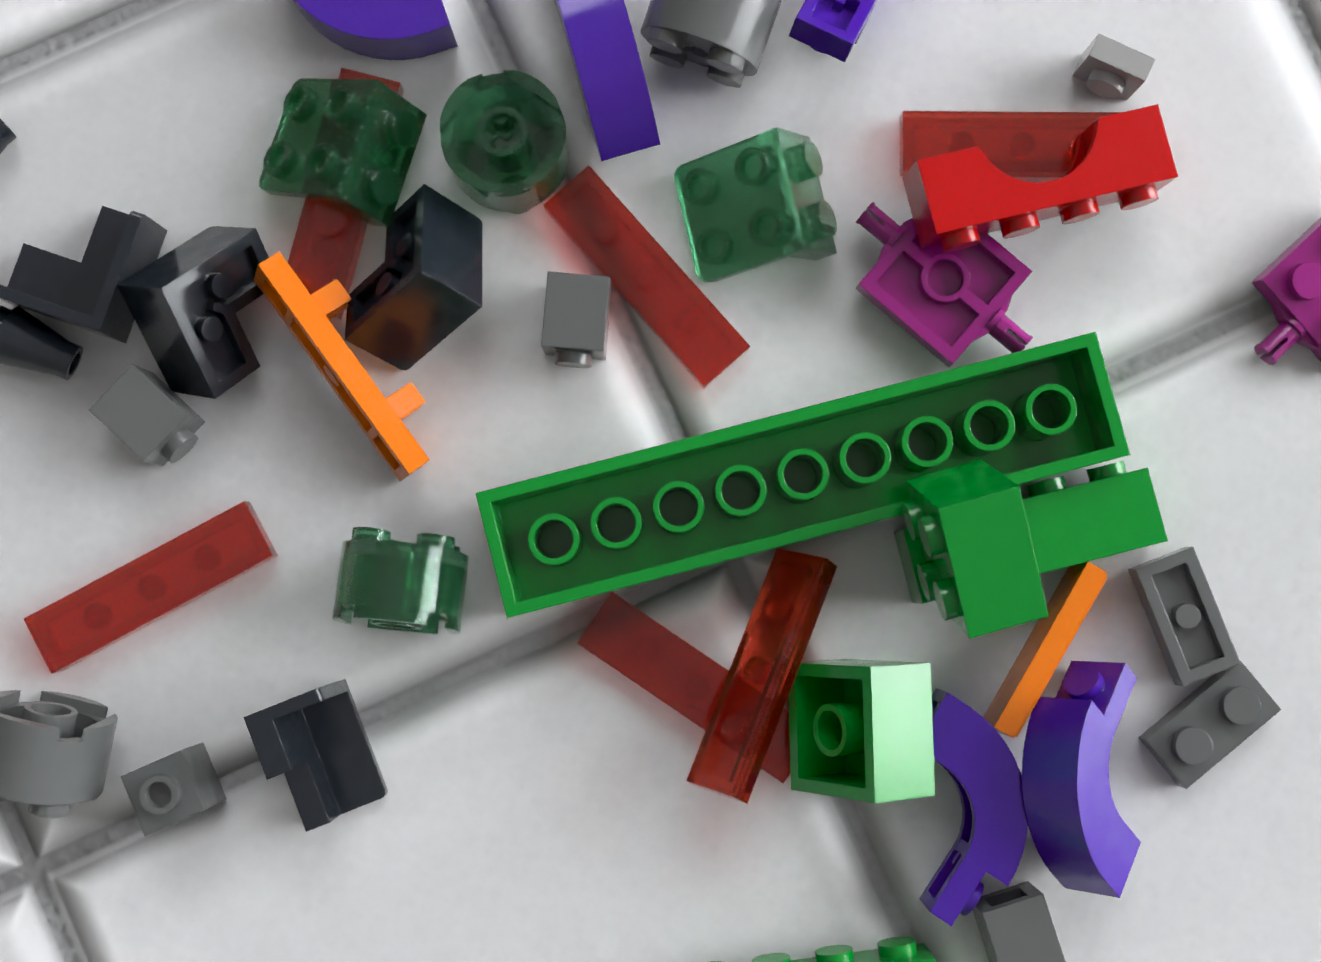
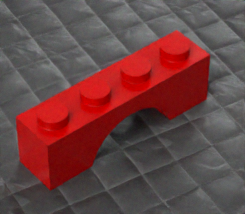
[902,104,1178,253]

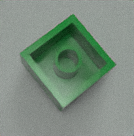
[902,459,1049,639]
[787,659,935,804]

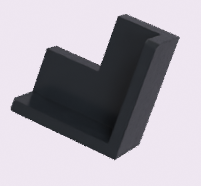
[345,184,482,370]
[0,206,168,343]
[117,226,269,399]
[243,679,388,832]

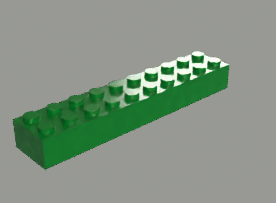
[475,332,1131,618]

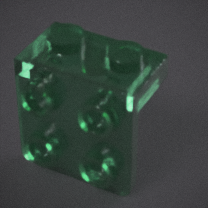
[259,78,427,227]
[674,127,837,283]

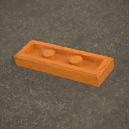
[983,562,1108,739]

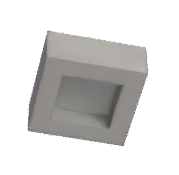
[1072,34,1155,101]

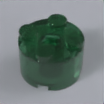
[440,70,570,214]
[332,527,469,634]

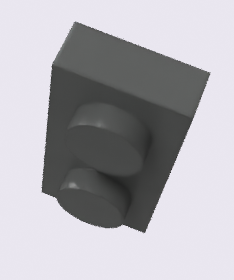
[1128,546,1241,686]
[1138,661,1281,789]

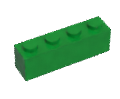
[894,460,1168,604]

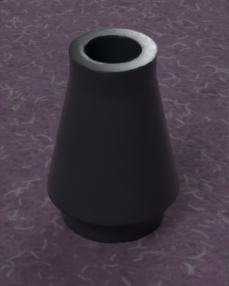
[0,305,83,380]

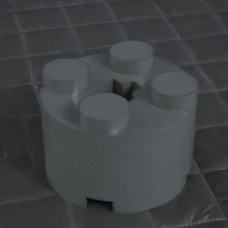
[640,0,782,88]
[0,690,118,818]

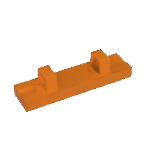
[254,251,430,482]

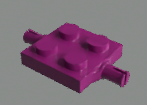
[855,202,1033,367]
[1251,218,1321,365]

